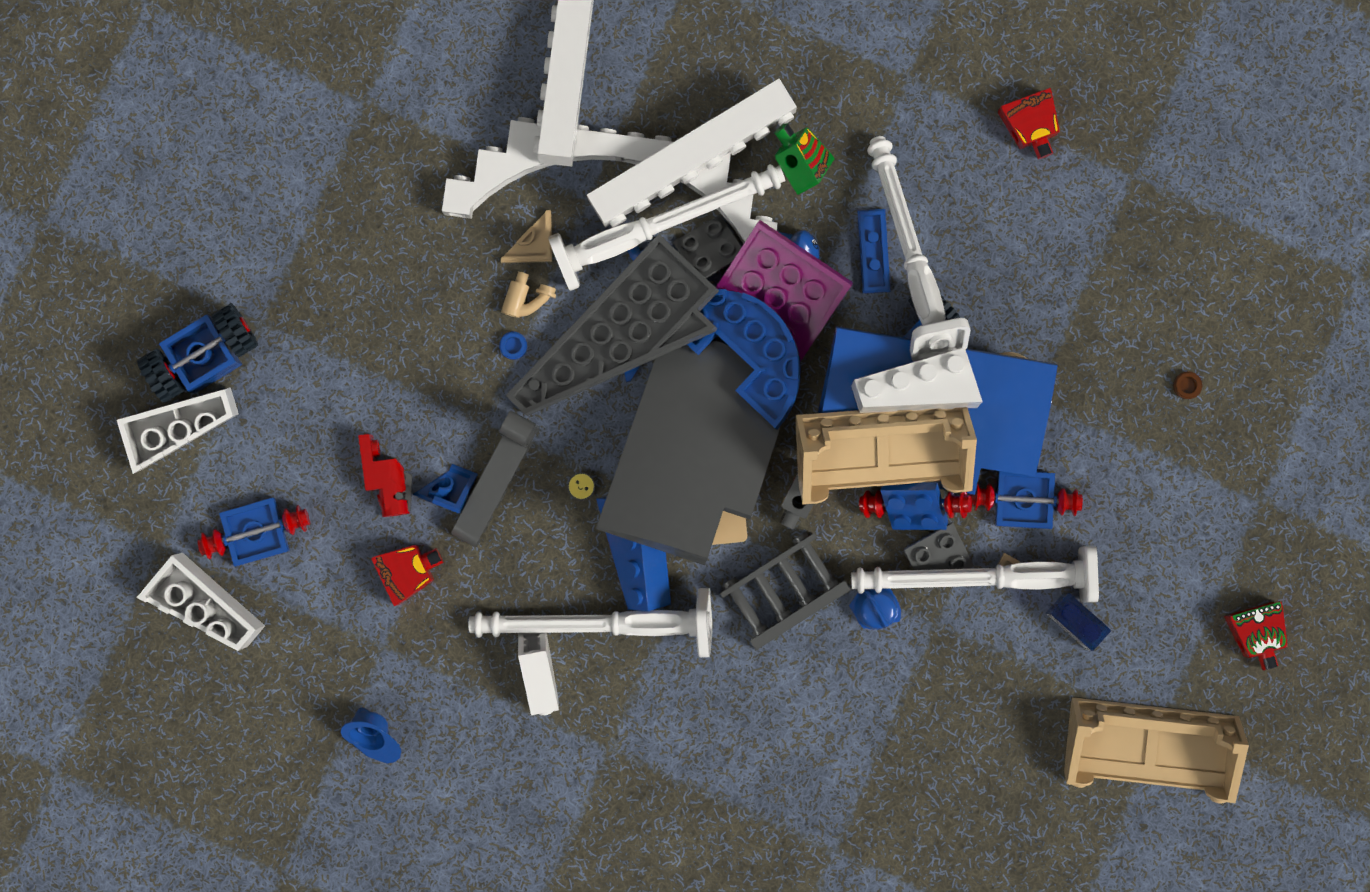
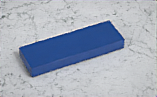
[857,209,891,294]

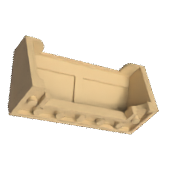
[796,407,977,504]
[1064,697,1249,804]

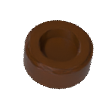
[1173,371,1202,400]

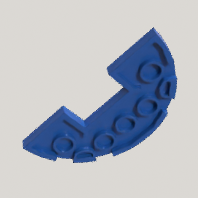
[687,289,801,429]

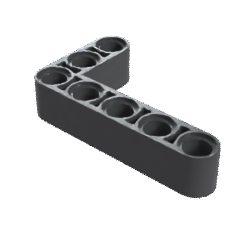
[451,411,540,548]

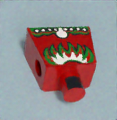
[1224,601,1287,670]

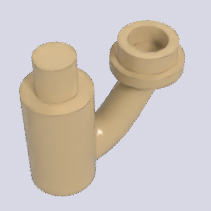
[501,271,556,318]

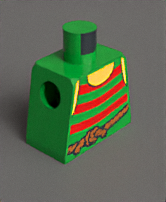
[774,123,835,195]

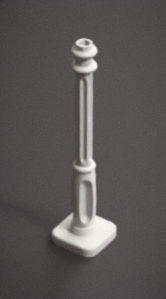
[867,136,971,362]
[549,164,786,291]
[851,545,1099,603]
[469,588,712,658]

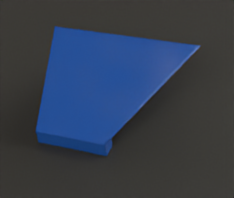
[412,464,478,514]

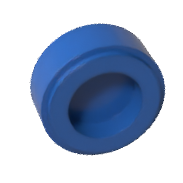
[499,332,527,360]

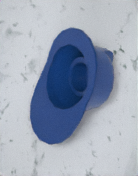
[849,588,901,630]
[341,707,401,763]

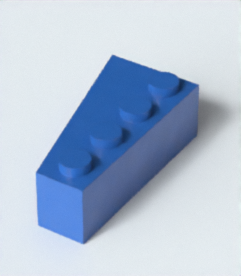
[596,496,671,611]

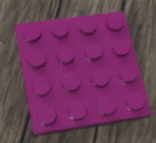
[716,220,853,362]

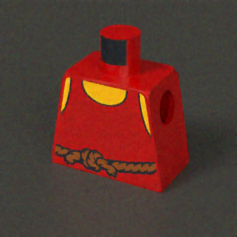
[998,88,1059,159]
[371,545,443,606]

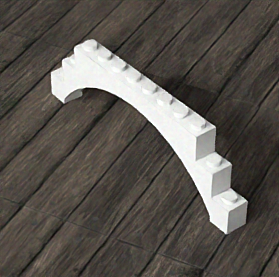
[442,117,778,244]

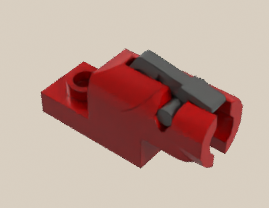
[358,434,412,517]

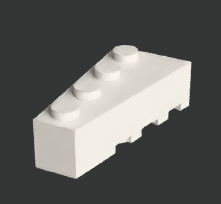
[851,347,982,413]
[117,388,239,474]
[137,553,265,651]

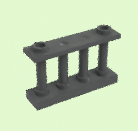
[720,532,851,650]

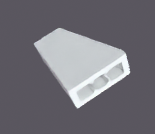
[518,633,559,715]

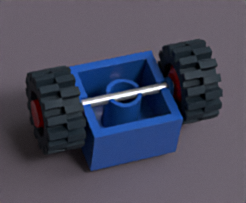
[137,303,258,403]

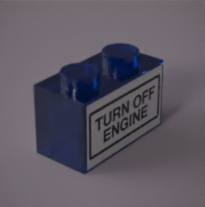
[1046,592,1111,652]

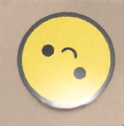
[567,472,596,500]

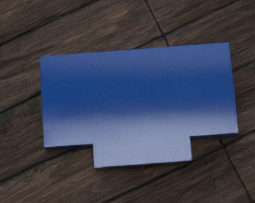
[818,326,1058,495]

